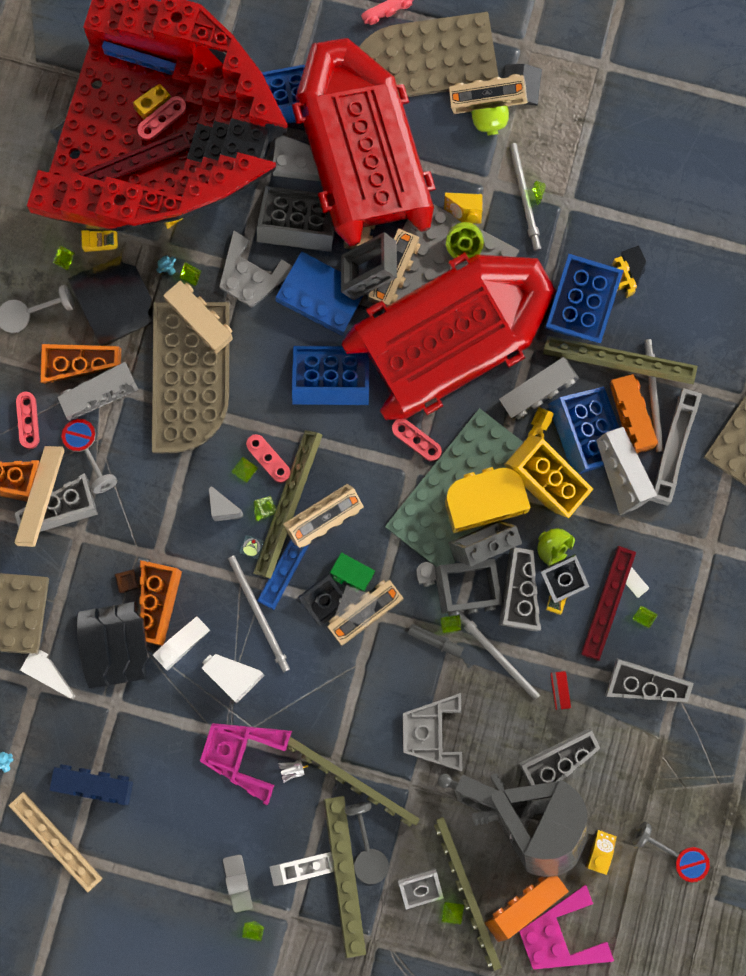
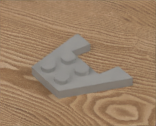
[219,231,293,308]
[403,693,462,771]

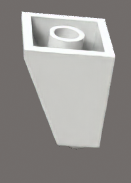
[202,654,265,703]

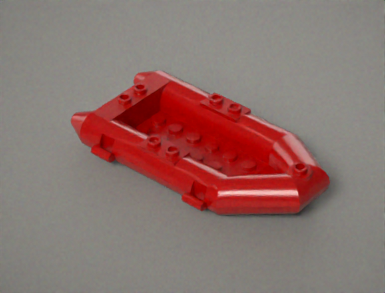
[292,38,436,246]
[341,252,556,420]

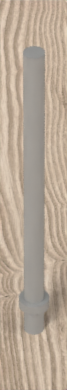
[228,555,290,673]

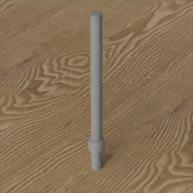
[509,143,541,251]
[644,339,664,453]
[455,611,540,700]

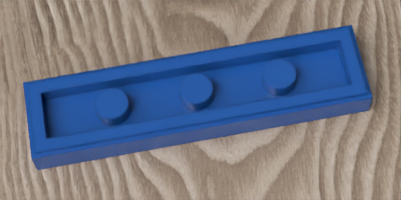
[102,41,176,76]
[257,539,310,610]

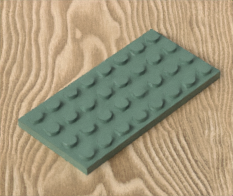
[385,408,523,567]

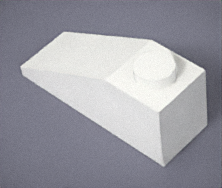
[153,617,210,670]
[20,649,75,699]
[270,852,333,886]

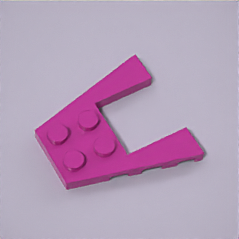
[200,723,292,805]
[519,885,614,969]

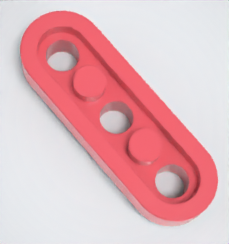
[361,0,414,25]
[138,96,187,141]
[16,392,40,449]
[392,419,442,462]
[246,434,290,483]

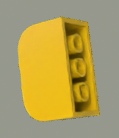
[504,435,593,518]
[445,467,531,534]

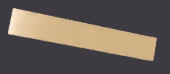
[15,446,65,547]
[8,792,103,893]

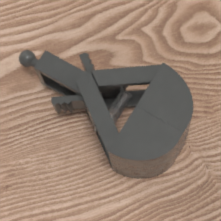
[438,773,588,877]

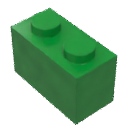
[330,552,375,594]

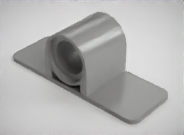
[223,855,253,912]

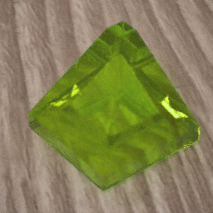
[533,181,546,204]
[254,496,276,521]

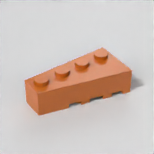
[41,344,121,384]
[609,374,658,454]
[0,460,39,502]
[140,560,182,646]
[484,876,569,942]

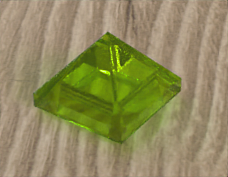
[53,245,75,270]
[180,262,202,286]
[232,457,258,483]
[633,606,658,628]
[441,615,462,633]
[442,902,464,925]
[242,921,264,941]

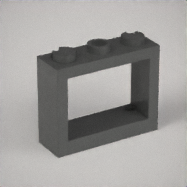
[341,232,397,300]
[448,521,522,566]
[434,559,502,616]

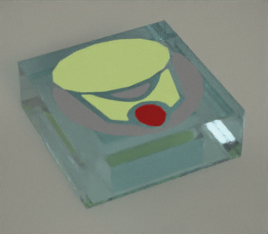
[239,535,264,560]

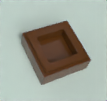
[115,569,139,593]

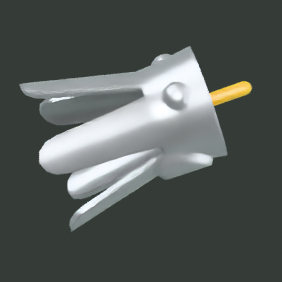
[278,760,308,783]

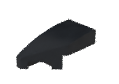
[621,245,646,286]

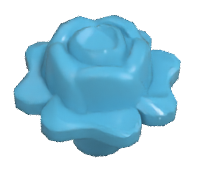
[157,256,176,275]
[0,752,14,773]

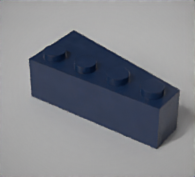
[49,764,134,805]

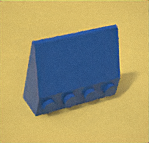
[262,65,305,124]
[275,251,364,336]
[545,254,624,344]
[292,346,369,405]
[548,387,619,474]

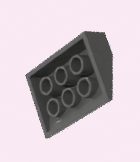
[257,186,335,252]

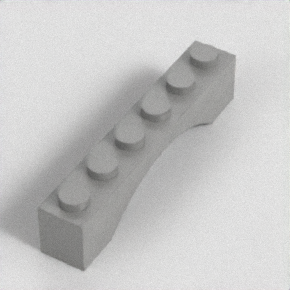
[650,388,702,506]

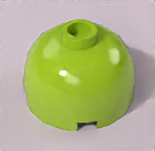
[471,106,509,136]
[446,222,484,258]
[537,528,575,566]

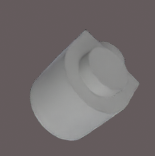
[416,562,436,587]

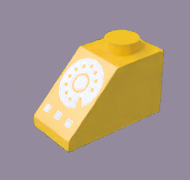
[444,193,482,224]
[586,830,617,875]

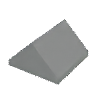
[209,486,244,521]
[397,868,444,909]

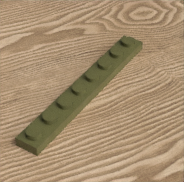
[543,336,698,385]
[253,430,323,579]
[287,737,420,826]
[323,796,366,958]
[434,817,502,971]

